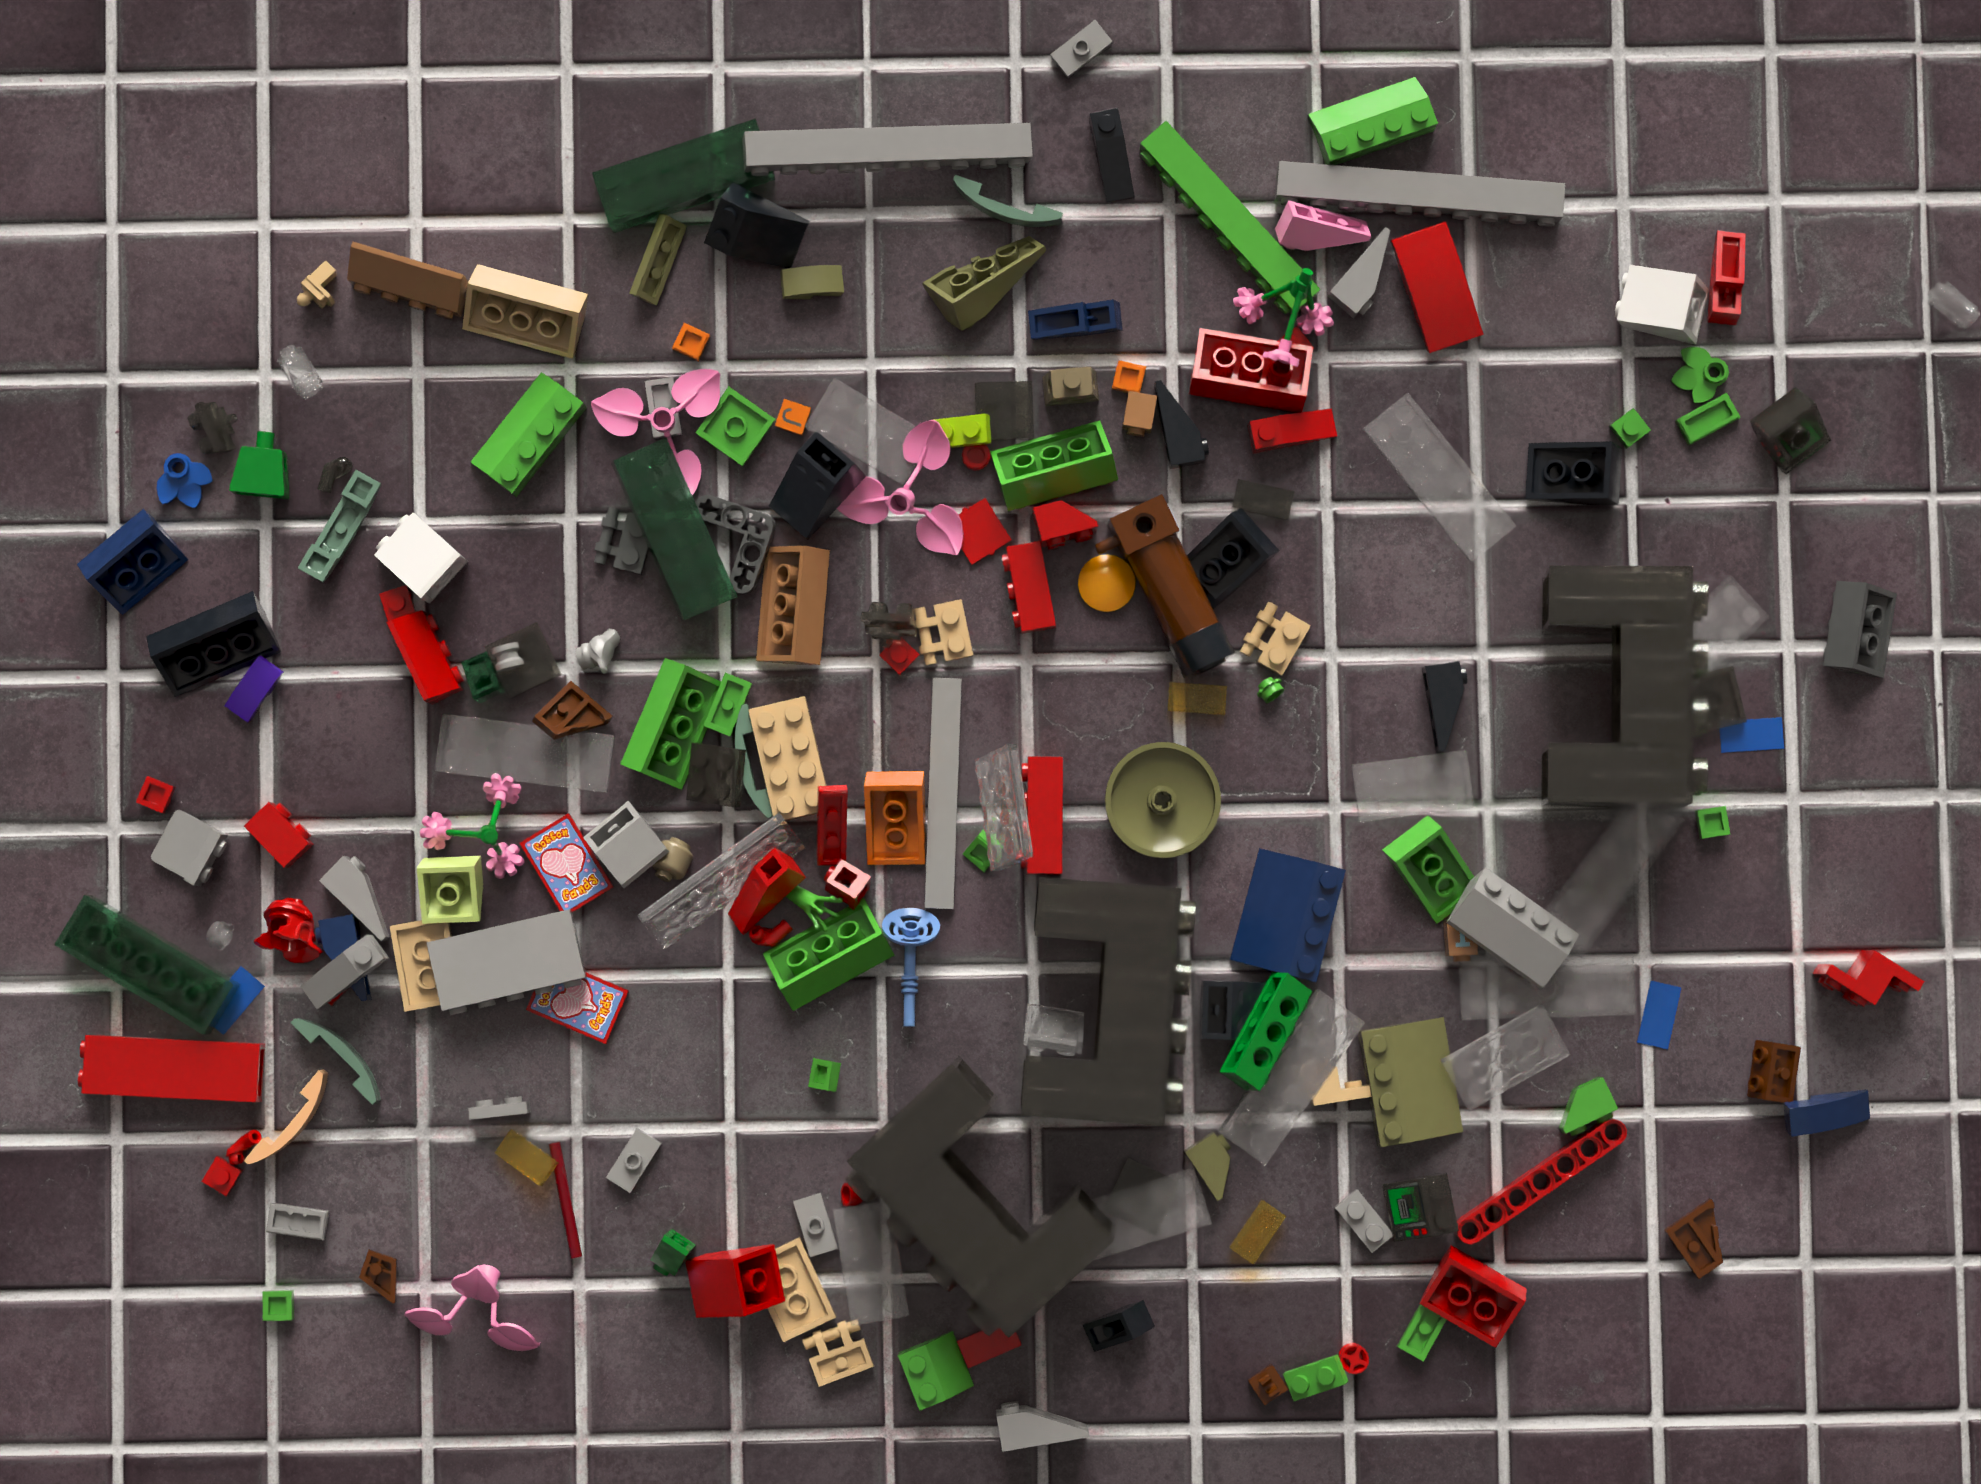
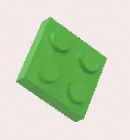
[695,386,776,467]

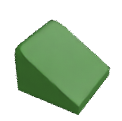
[963,828,1006,873]

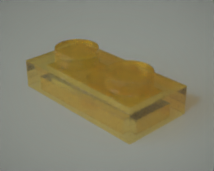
[1229,1199,1286,1265]

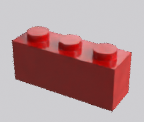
[1001,541,1056,634]

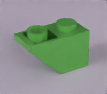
[1559,1076,1618,1136]

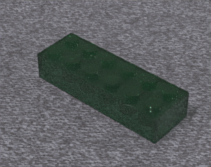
[592,118,776,233]
[611,438,737,622]
[54,895,241,1035]

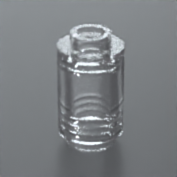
[1928,281,1980,330]
[277,345,323,399]

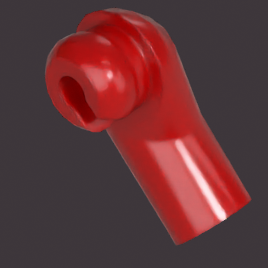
[749,919,793,947]
[226,1130,262,1166]

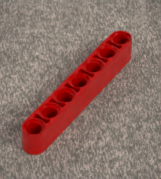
[1453,1118,1627,1244]

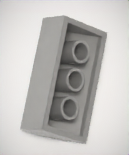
[1446,867,1579,990]

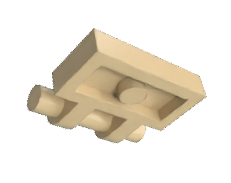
[913,599,973,666]
[1240,602,1311,676]
[802,1319,874,1387]

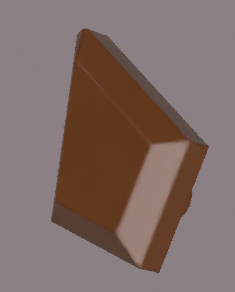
[359,1249,397,1303]

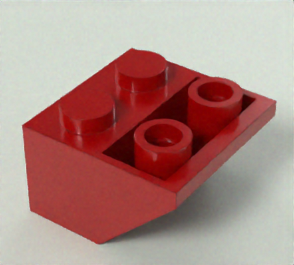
[1032,500,1098,550]

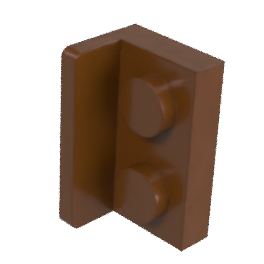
[1747,1040,1801,1103]

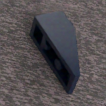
[315,914,372,1001]

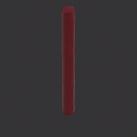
[549,1142,582,1259]

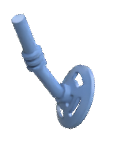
[882,908,940,1027]

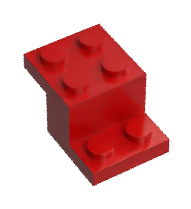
[1812,950,1925,1007]

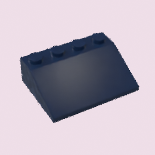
[1230,848,1346,982]

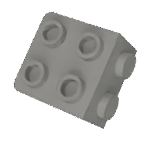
[151,810,228,886]

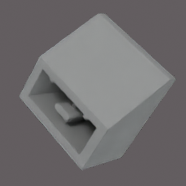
[583,801,669,888]

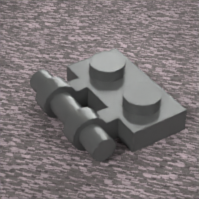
[594,507,656,575]

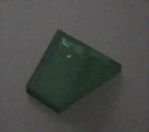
[461,651,506,703]

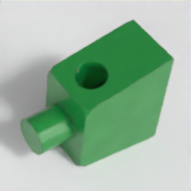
[229,431,290,500]

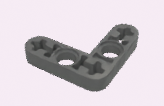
[694,495,776,594]

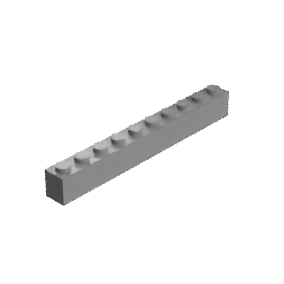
[742,123,1033,176]
[1274,161,1565,226]

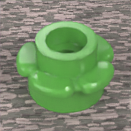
[1257,677,1284,703]

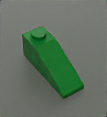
[650,1229,696,1277]

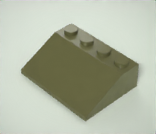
[1358,1017,1463,1147]

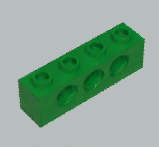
[1219,972,1312,1091]

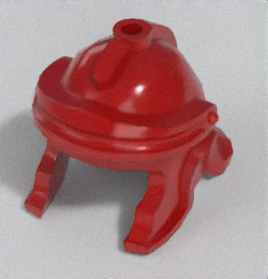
[254,898,323,963]

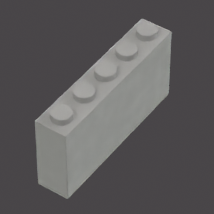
[426,909,587,1015]

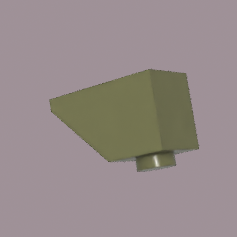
[1184,1131,1231,1201]

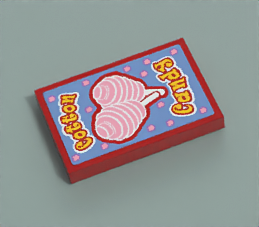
[519,813,614,913]
[526,972,629,1044]

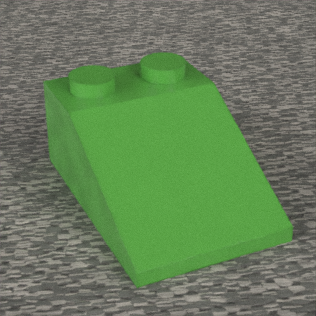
[1382,815,1474,924]

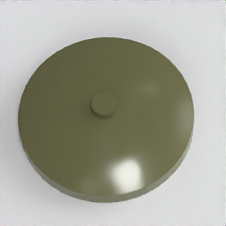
[1105,742,1221,858]

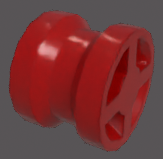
[1338,1343,1369,1374]

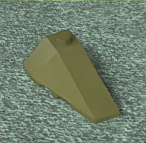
[922,236,1046,331]

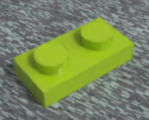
[934,414,991,448]

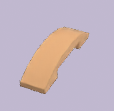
[244,1069,328,1164]

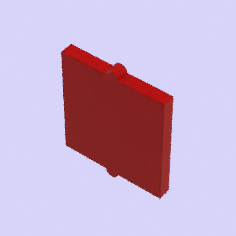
[958,498,1012,565]

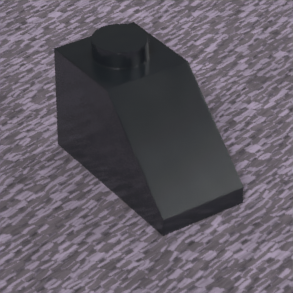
[1083,1300,1155,1352]

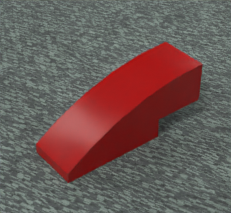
[1707,231,1746,325]

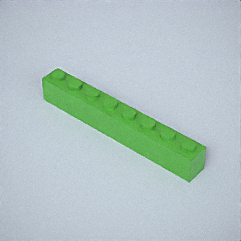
[1140,121,1320,315]

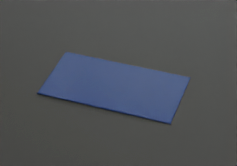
[1719,717,1784,753]
[200,966,265,1035]
[1637,981,1681,1049]

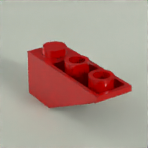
[728,848,806,935]

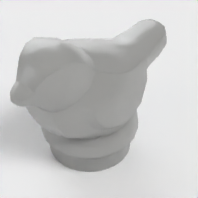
[576,628,620,674]

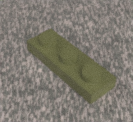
[629,214,687,306]

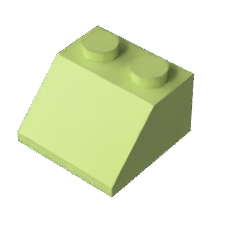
[417,856,483,924]

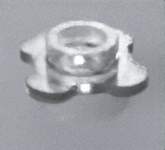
[206,921,234,950]

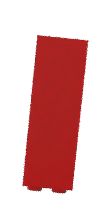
[78,1035,265,1102]

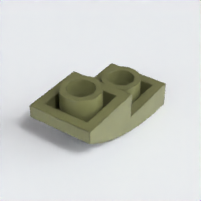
[780,265,844,299]

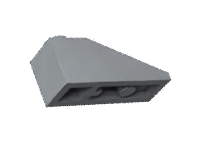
[1327,227,1390,319]
[319,856,390,941]
[300,935,389,1010]

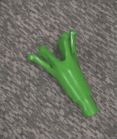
[786,885,843,932]

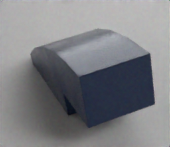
[1028,299,1123,340]
[1784,1089,1870,1137]

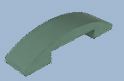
[953,175,1063,227]
[298,470,382,583]
[735,704,773,819]
[290,1018,381,1105]

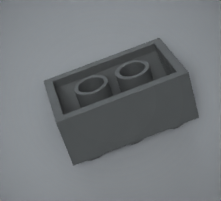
[1823,581,1897,678]

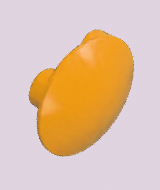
[1078,554,1135,612]

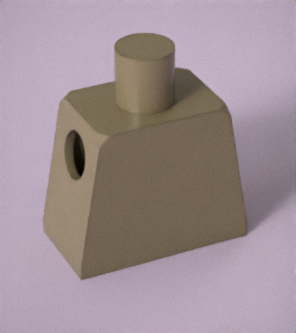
[1042,366,1099,406]

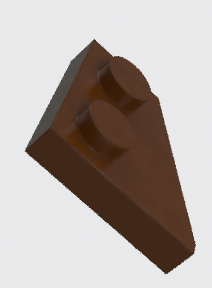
[532,681,613,740]
[1664,1198,1723,1279]

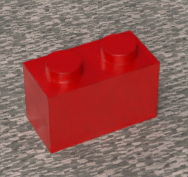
[244,802,314,868]

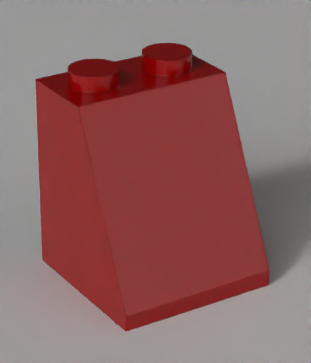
[685,1244,785,1318]

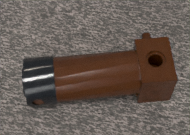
[1095,494,1235,678]

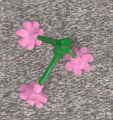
[1233,268,1334,367]
[420,774,524,879]

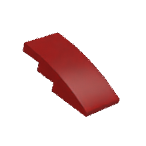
[1391,221,1484,353]

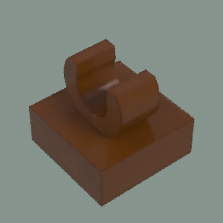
[1248,1364,1289,1406]

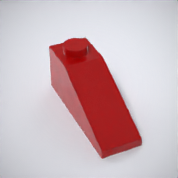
[1247,408,1337,454]

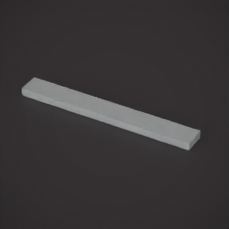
[925,678,962,909]

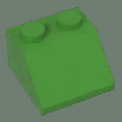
[898,1331,974,1411]

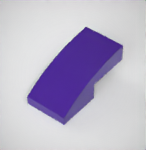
[224,655,284,722]

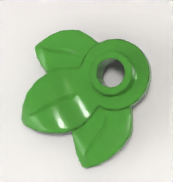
[1671,347,1729,403]

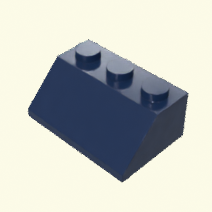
[77,508,189,615]

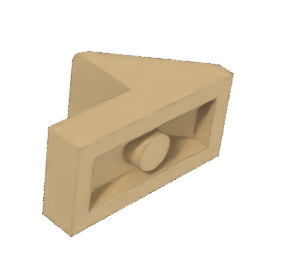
[1310,1066,1371,1106]

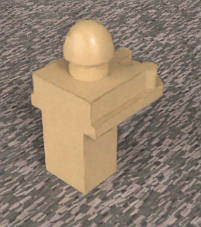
[297,261,337,309]

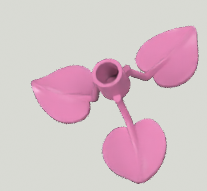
[591,369,720,501]
[837,420,964,555]
[404,1265,541,1351]

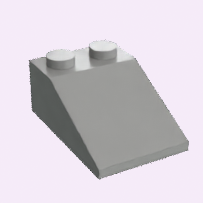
[996,1401,1089,1452]

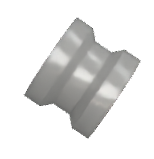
[490,642,525,672]

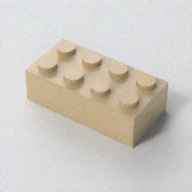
[748,696,827,824]

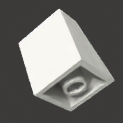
[1615,265,1709,344]
[374,513,468,604]

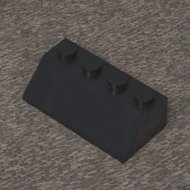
[146,591,281,697]

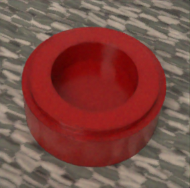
[962,444,990,471]

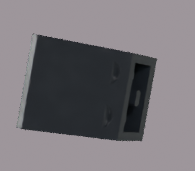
[769,431,866,540]
[1200,980,1282,1040]

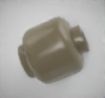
[652,837,693,882]

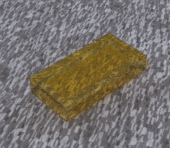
[1167,682,1227,715]
[494,1129,559,1186]

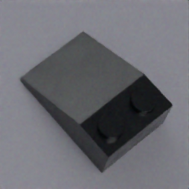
[704,183,810,268]
[1525,441,1622,505]
[1187,508,1280,610]

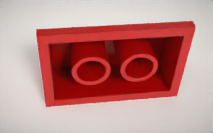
[386,610,464,705]
[1420,1245,1527,1348]

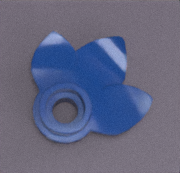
[156,453,213,508]

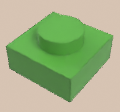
[1609,408,1651,449]
[1695,806,1730,839]
[808,1058,841,1092]
[262,1290,294,1321]

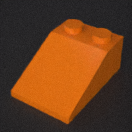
[864,771,925,865]

